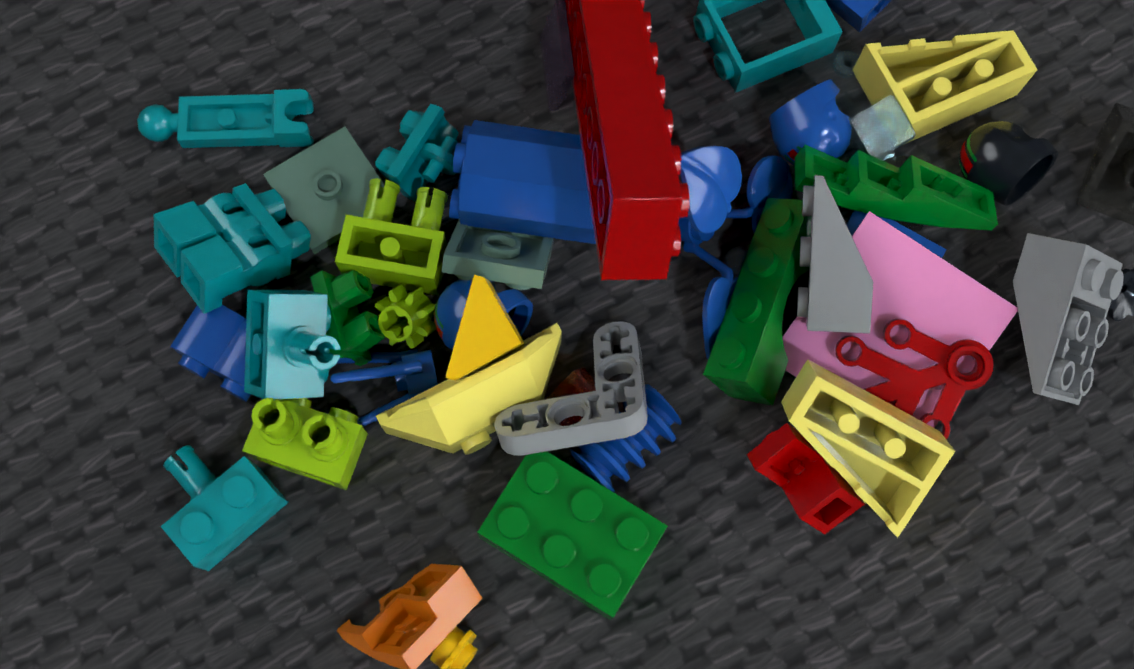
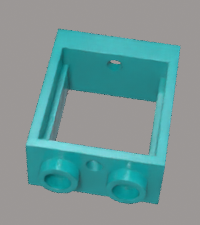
[693,0,843,93]

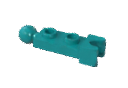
[137,89,314,148]

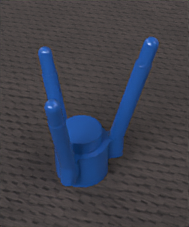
[330,349,438,427]

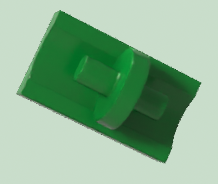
[310,270,385,366]

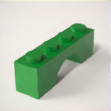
[703,198,812,406]

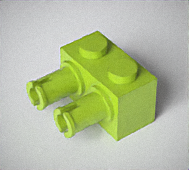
[335,178,448,296]
[242,398,368,490]

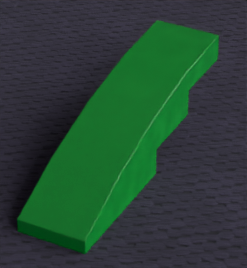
[795,145,998,231]

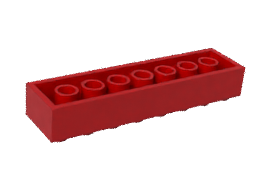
[563,0,690,280]

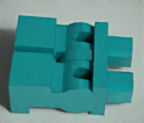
[153,183,311,314]

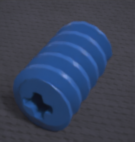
[570,384,682,493]

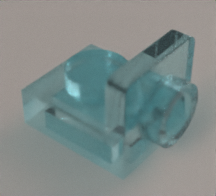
[849,95,916,163]

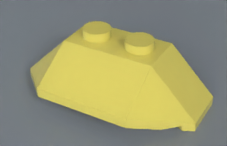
[376,323,562,455]

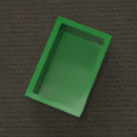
[477,451,668,620]

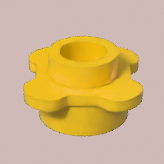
[430,626,478,669]

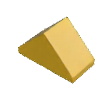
[445,275,525,381]

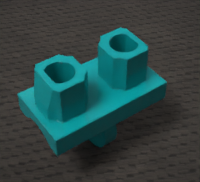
[375,103,459,202]

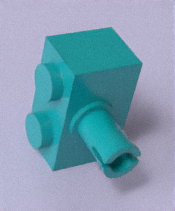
[244,290,341,399]
[160,445,289,571]

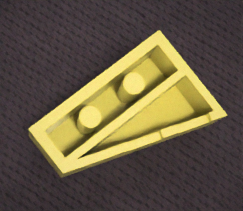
[852,30,1038,148]
[781,359,955,538]

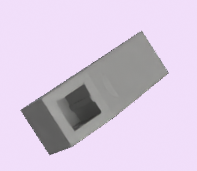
[797,175,873,333]

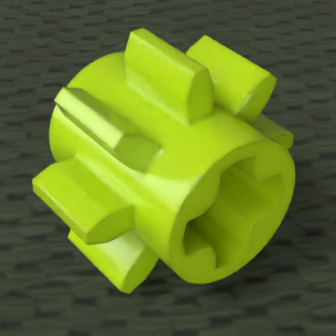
[375,284,436,349]

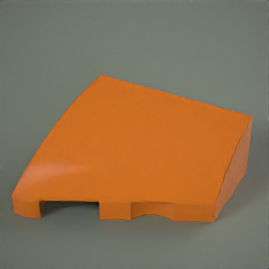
[337,564,482,669]

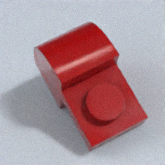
[746,423,865,534]

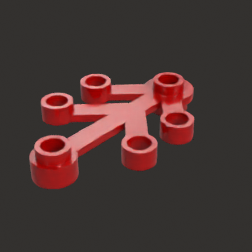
[835,319,994,440]

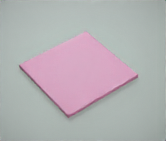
[783,211,1018,428]

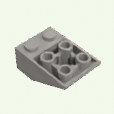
[1013,233,1124,405]

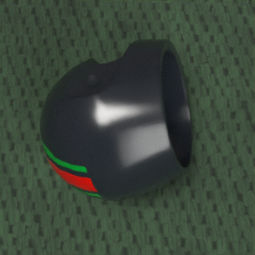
[959,121,1058,206]

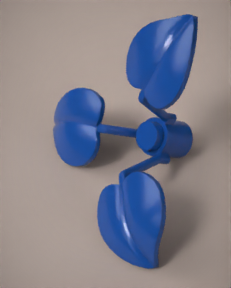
[678,145,793,359]

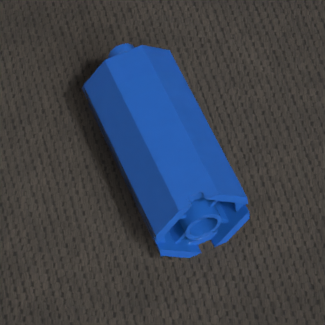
[449,120,596,244]

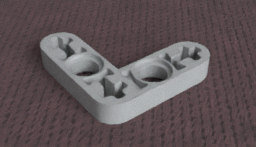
[494,321,648,455]

